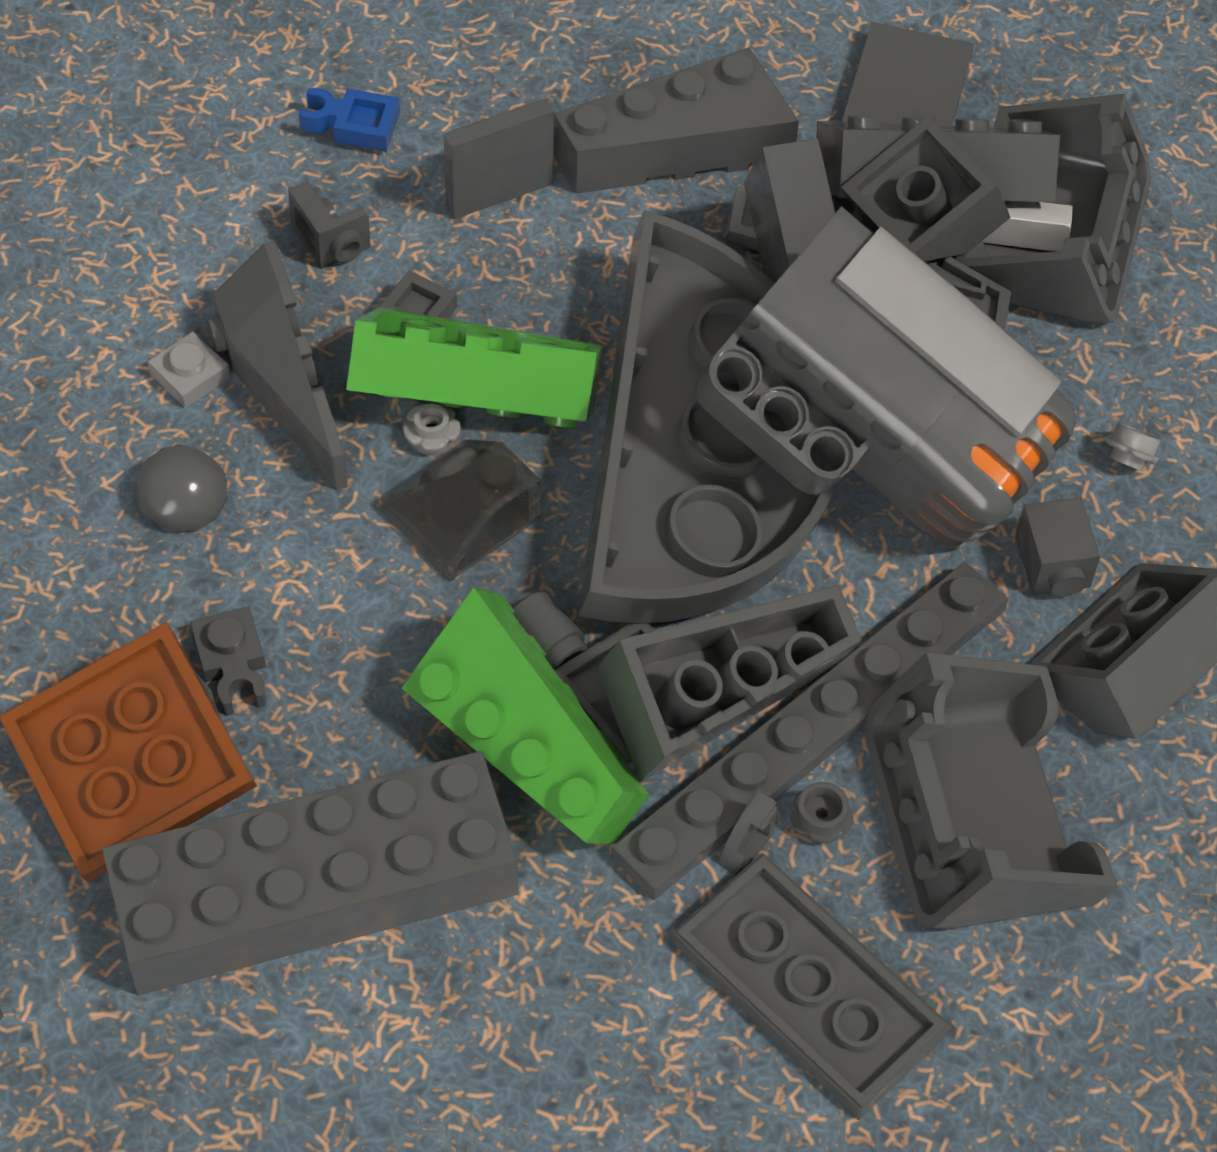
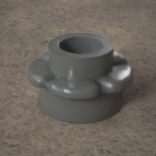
[791,782,853,843]

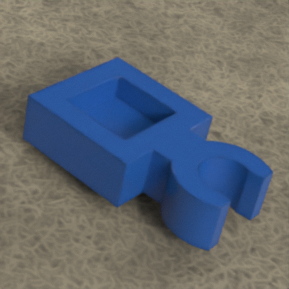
[299,88,400,152]

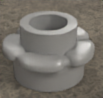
[403,403,461,456]
[1105,422,1161,470]

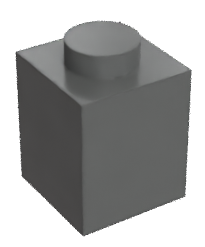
[1015,497,1100,597]

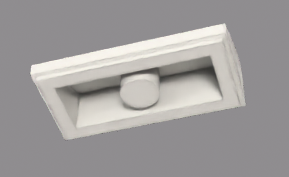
[982,201,1073,252]

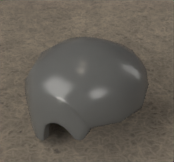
[134,445,227,533]

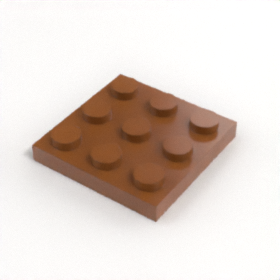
[0,622,257,883]

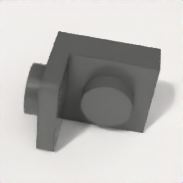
[288,181,370,269]

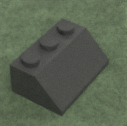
[1029,563,1217,739]

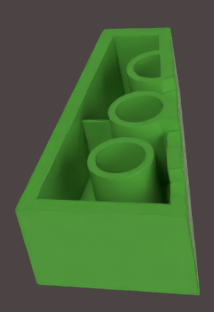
[346,307,604,428]
[401,587,650,845]

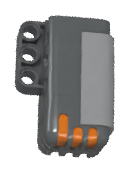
[695,207,1076,548]

